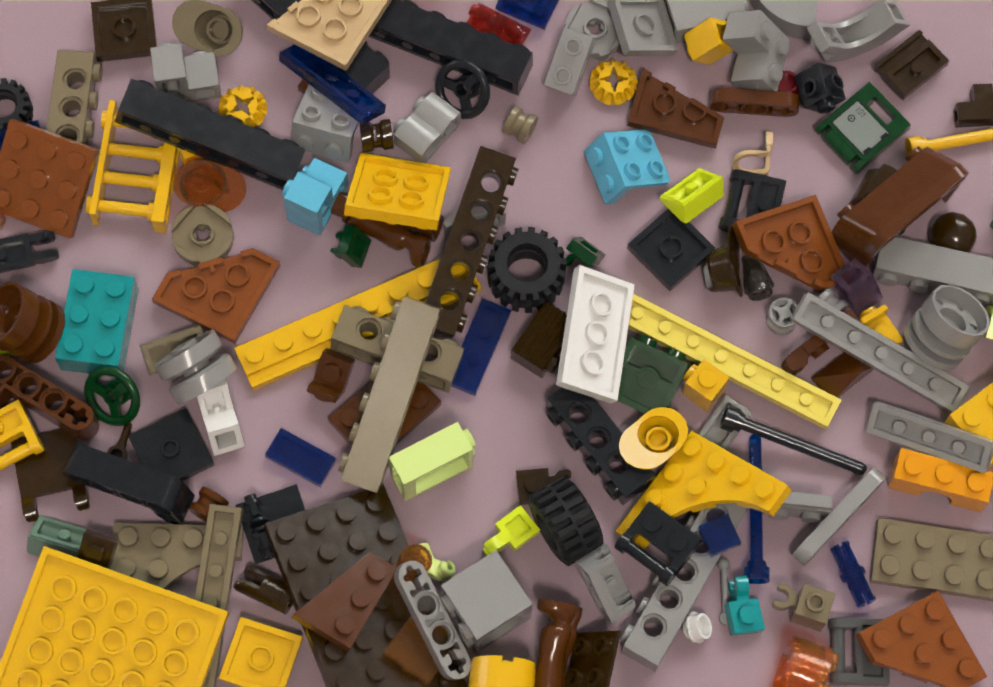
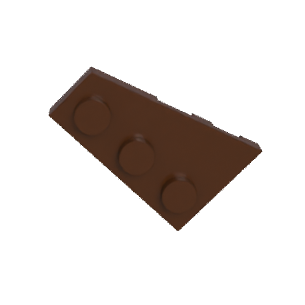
[627,68,724,149]

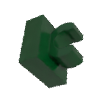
[330,225,372,268]
[566,237,606,268]

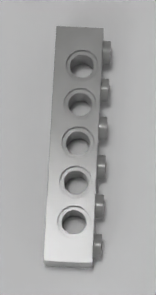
[620,503,748,672]

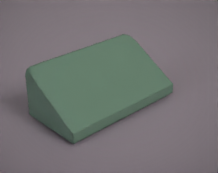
[27,515,99,557]

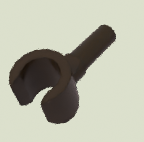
[107,423,133,460]

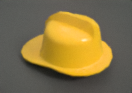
[619,407,688,470]

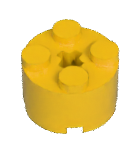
[468,655,536,687]

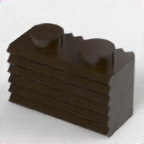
[510,301,567,378]

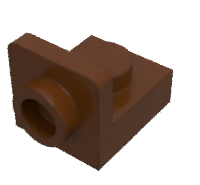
[307,348,355,403]

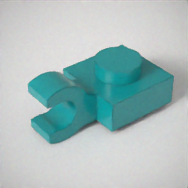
[724,575,765,636]

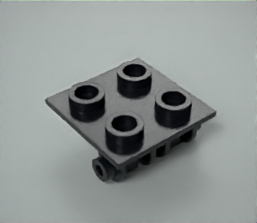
[236,484,305,565]

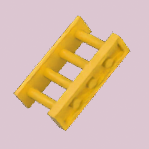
[86,100,180,233]

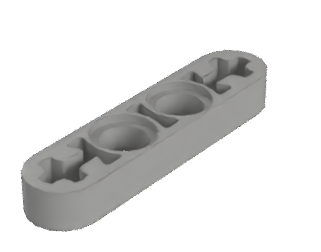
[792,467,887,566]
[394,560,472,681]

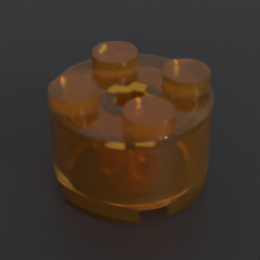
[773,635,839,687]

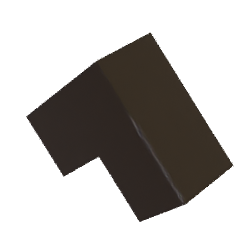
[953,83,993,128]

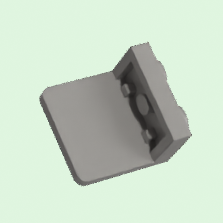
[291,81,367,163]

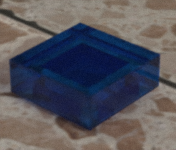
[697,513,742,558]

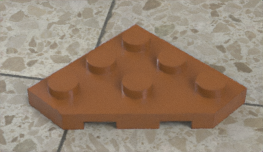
[732,195,851,292]
[152,248,281,344]
[855,590,987,687]

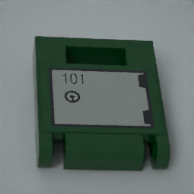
[814,81,911,174]

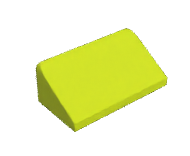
[660,168,724,224]

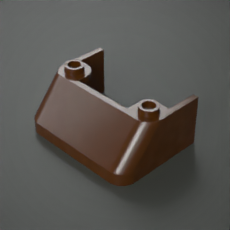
[831,146,969,273]

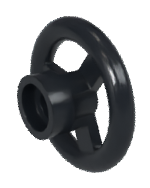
[435,59,490,119]

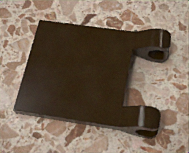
[11,429,90,522]

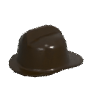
[703,224,743,297]

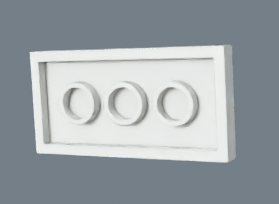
[556,265,635,404]

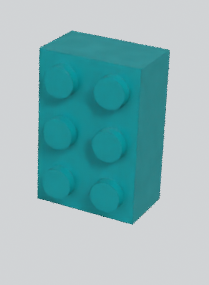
[55,269,139,377]

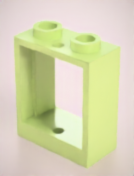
[389,422,476,501]

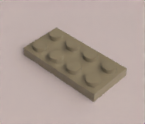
[870,518,993,601]

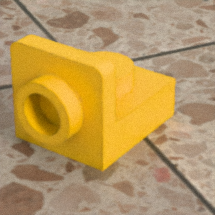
[859,304,904,345]

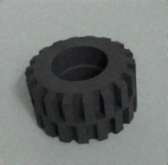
[487,227,567,313]
[529,476,604,566]

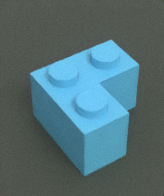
[282,158,348,236]

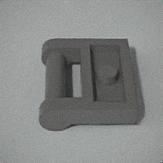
[828,618,890,686]

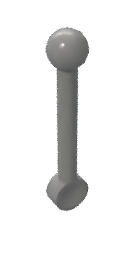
[717,558,730,626]

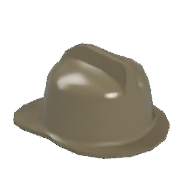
[172,0,243,56]

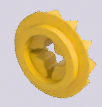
[589,58,638,106]
[218,84,267,128]

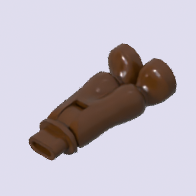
[331,192,444,268]
[535,599,583,687]

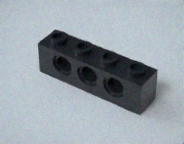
[545,388,656,505]

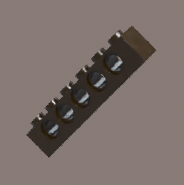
[425,146,519,339]

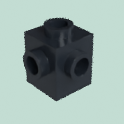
[795,62,846,114]

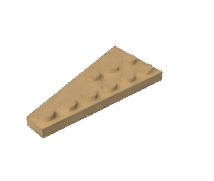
[266,0,392,71]

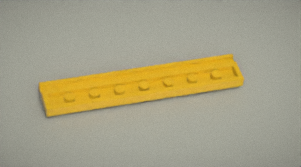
[234,258,482,391]

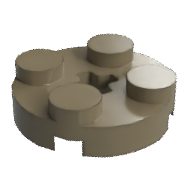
[172,204,235,266]

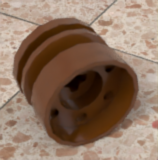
[0,282,65,364]

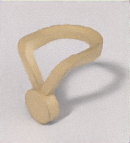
[732,131,773,176]

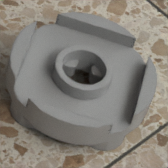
[565,0,620,61]

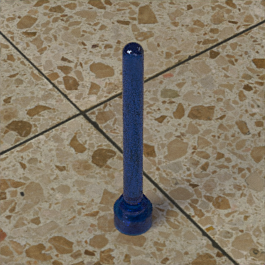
[744,434,770,585]

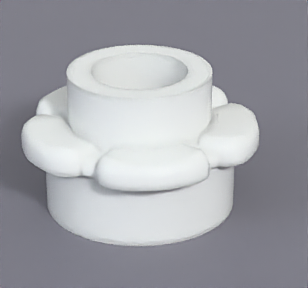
[683,611,712,644]

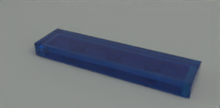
[279,45,386,125]

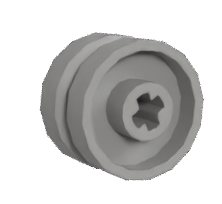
[154,330,237,405]

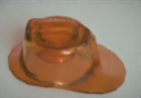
[173,158,246,212]

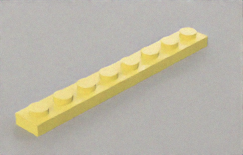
[628,294,841,430]

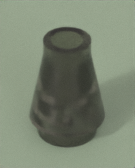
[741,254,774,301]

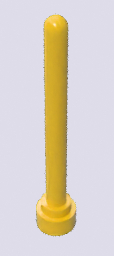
[905,128,993,155]

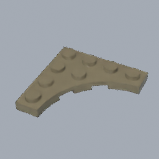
[110,522,244,590]

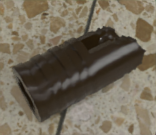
[233,565,293,615]

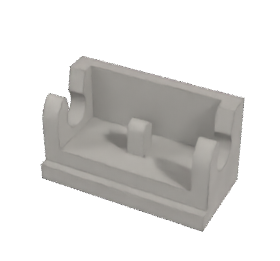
[575,543,636,624]

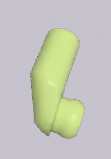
[414,542,456,582]

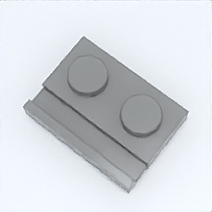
[761,492,832,523]

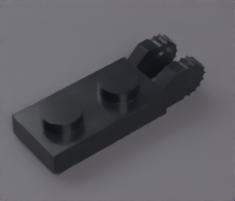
[0,231,59,273]

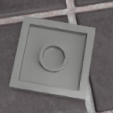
[607,0,679,56]

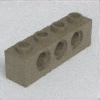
[47,50,102,145]
[330,305,464,393]

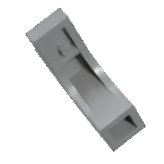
[749,0,818,40]
[807,0,910,62]

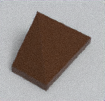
[811,352,874,398]

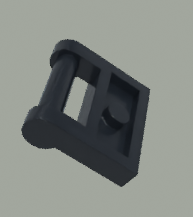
[718,169,786,232]
[614,501,702,586]

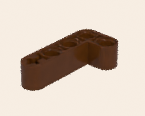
[0,356,99,440]

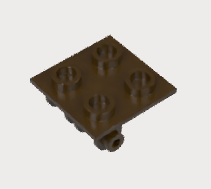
[565,630,621,687]

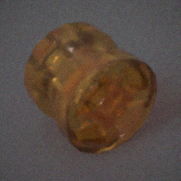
[395,544,432,583]

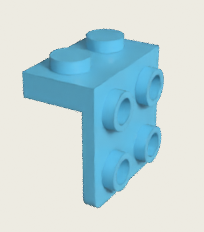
[583,130,670,204]

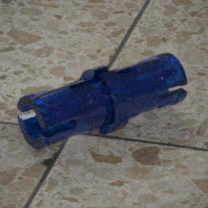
[830,541,877,608]

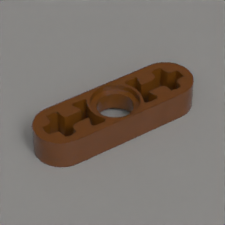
[710,87,799,117]

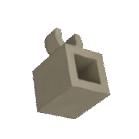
[772,583,835,632]

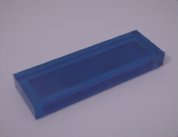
[452,299,511,396]

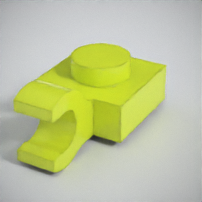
[482,505,540,555]

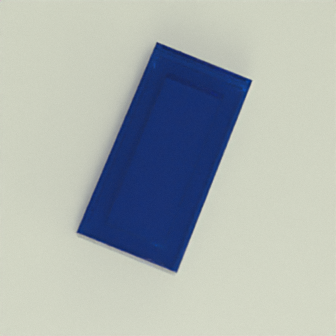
[265,428,336,488]

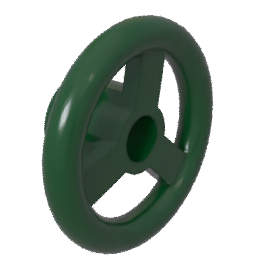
[84,366,140,426]

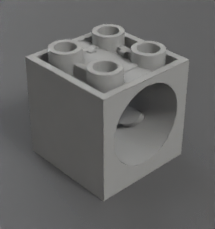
[440,550,533,653]

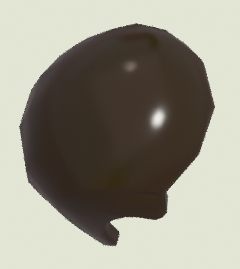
[929,212,977,253]

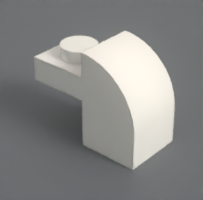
[197,379,245,456]

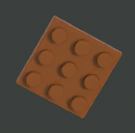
[0,119,99,239]

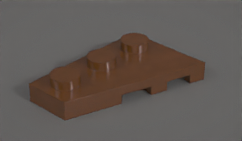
[291,552,397,652]

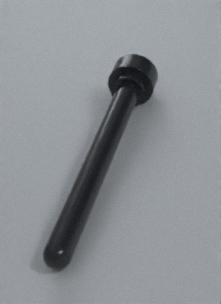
[719,405,867,475]

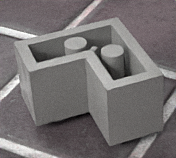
[723,10,790,91]
[150,42,222,102]

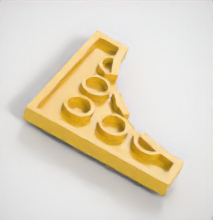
[616,430,792,549]

